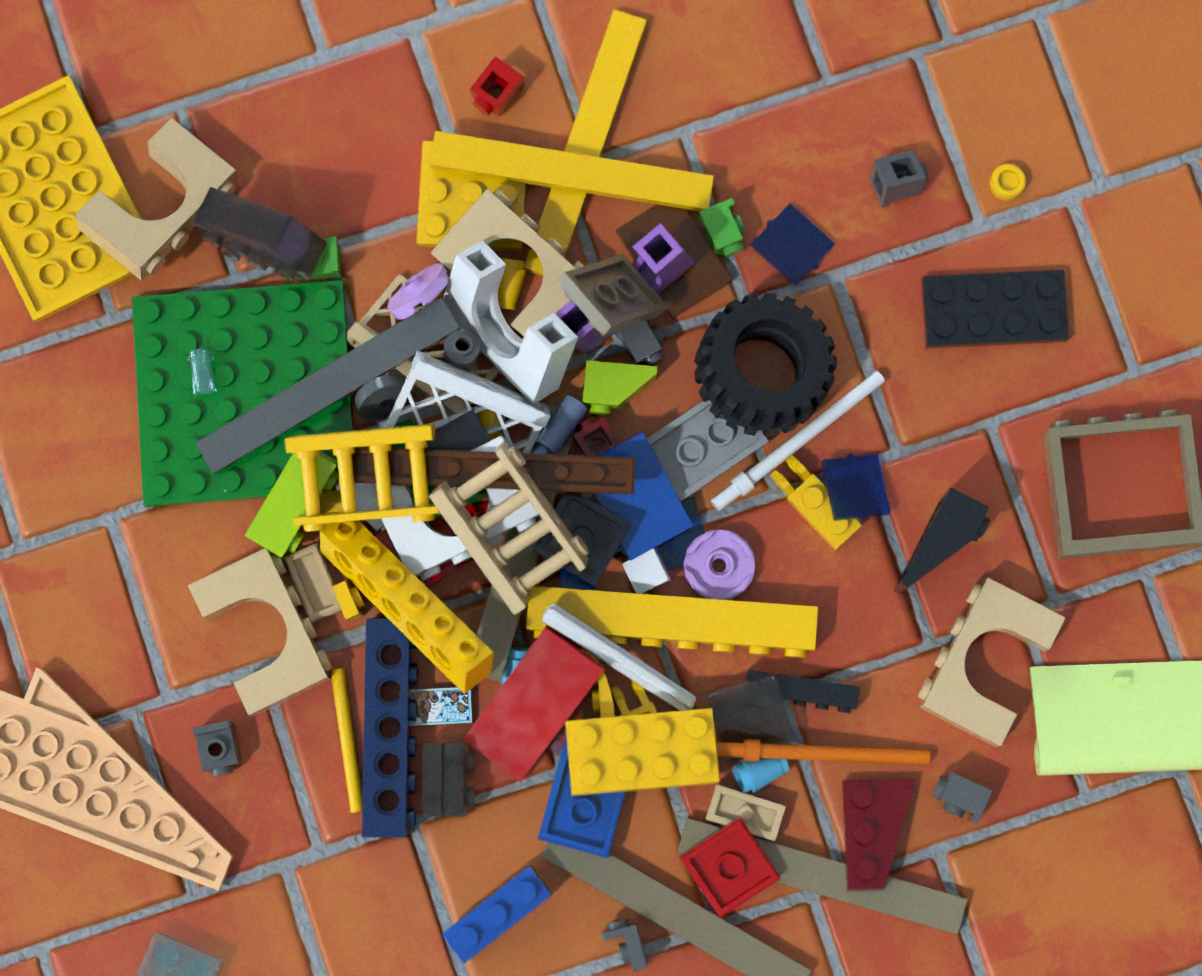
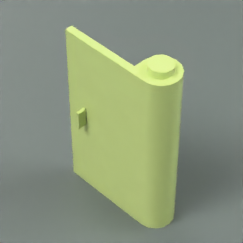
[1029,660,1202,776]

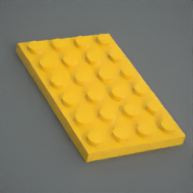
[0,75,142,324]

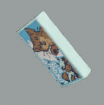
[399,687,473,726]

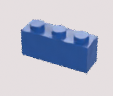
[442,865,553,964]

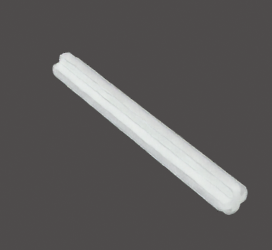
[542,604,696,711]

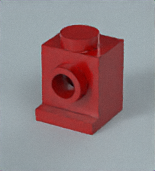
[470,56,525,117]

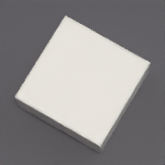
[622,548,671,594]

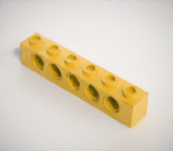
[320,520,493,694]

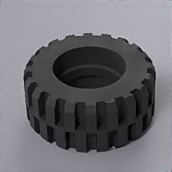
[694,293,837,437]

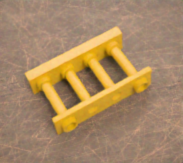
[285,424,440,531]

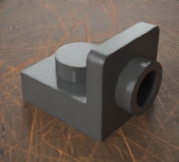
[601,918,648,971]

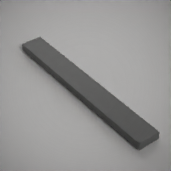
[195,297,461,474]

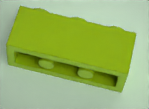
[244,450,339,558]

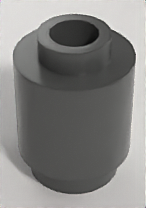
[443,330,480,372]

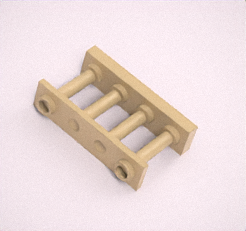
[429,441,589,615]

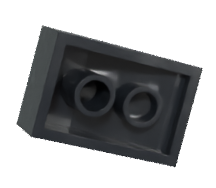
[894,487,991,594]

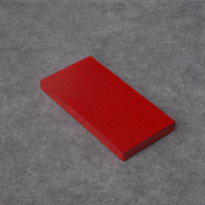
[462,625,606,782]

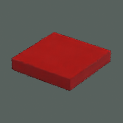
[679,816,781,918]

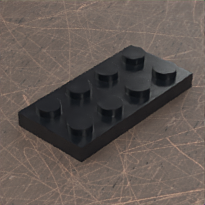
[921,270,1069,348]

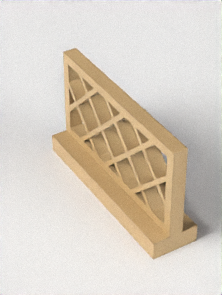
[347,274,501,416]

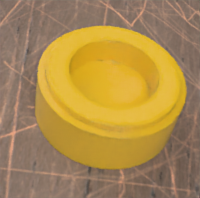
[989,164,1026,201]

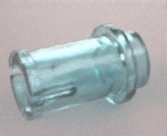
[186,348,216,395]

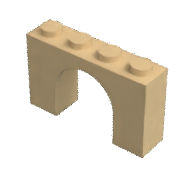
[75,118,236,281]
[431,189,584,337]
[188,548,333,717]
[917,578,1066,747]

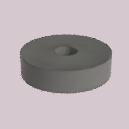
[354,374,413,422]

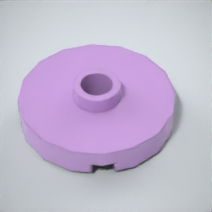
[387,263,450,319]
[683,530,755,600]

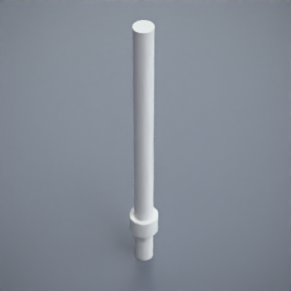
[710,371,885,511]

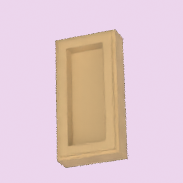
[284,543,342,624]

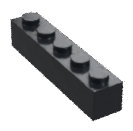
[744,669,860,714]

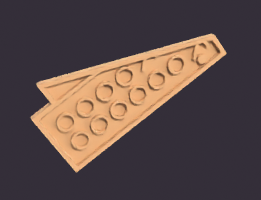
[0,668,234,891]

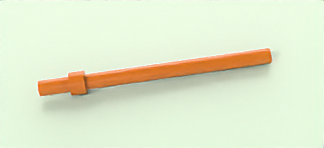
[716,739,931,765]

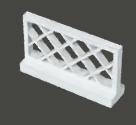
[384,351,551,453]

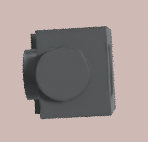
[870,150,928,208]
[616,320,665,366]
[193,721,242,777]
[932,772,992,824]

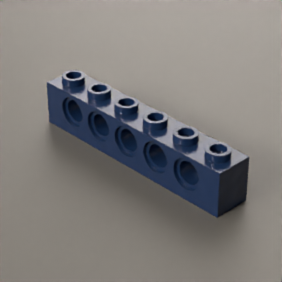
[362,618,418,838]

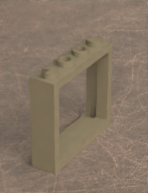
[1042,410,1202,559]

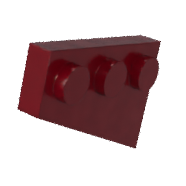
[842,779,915,891]

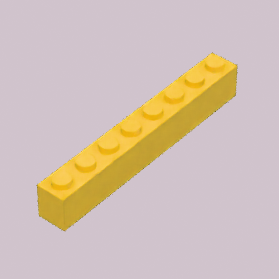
[526,586,818,658]

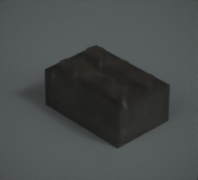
[192,186,327,281]

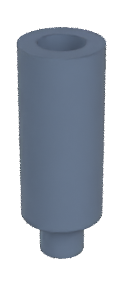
[534,395,588,454]

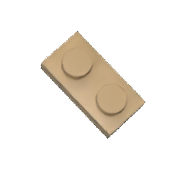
[705,784,786,841]

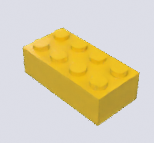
[565,708,719,797]

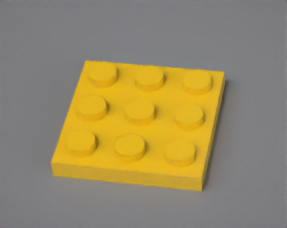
[416,141,526,251]

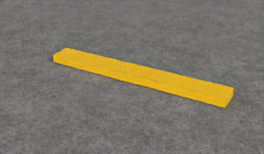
[524,9,647,276]
[429,131,714,211]

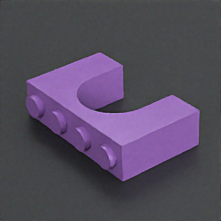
[556,223,695,355]

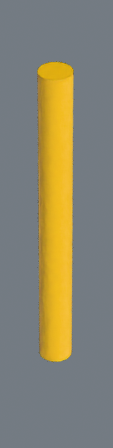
[330,668,363,813]

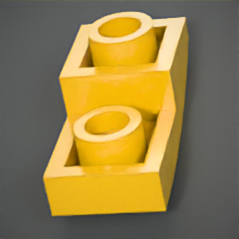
[582,648,615,718]

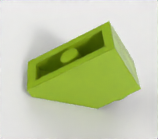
[582,360,657,416]

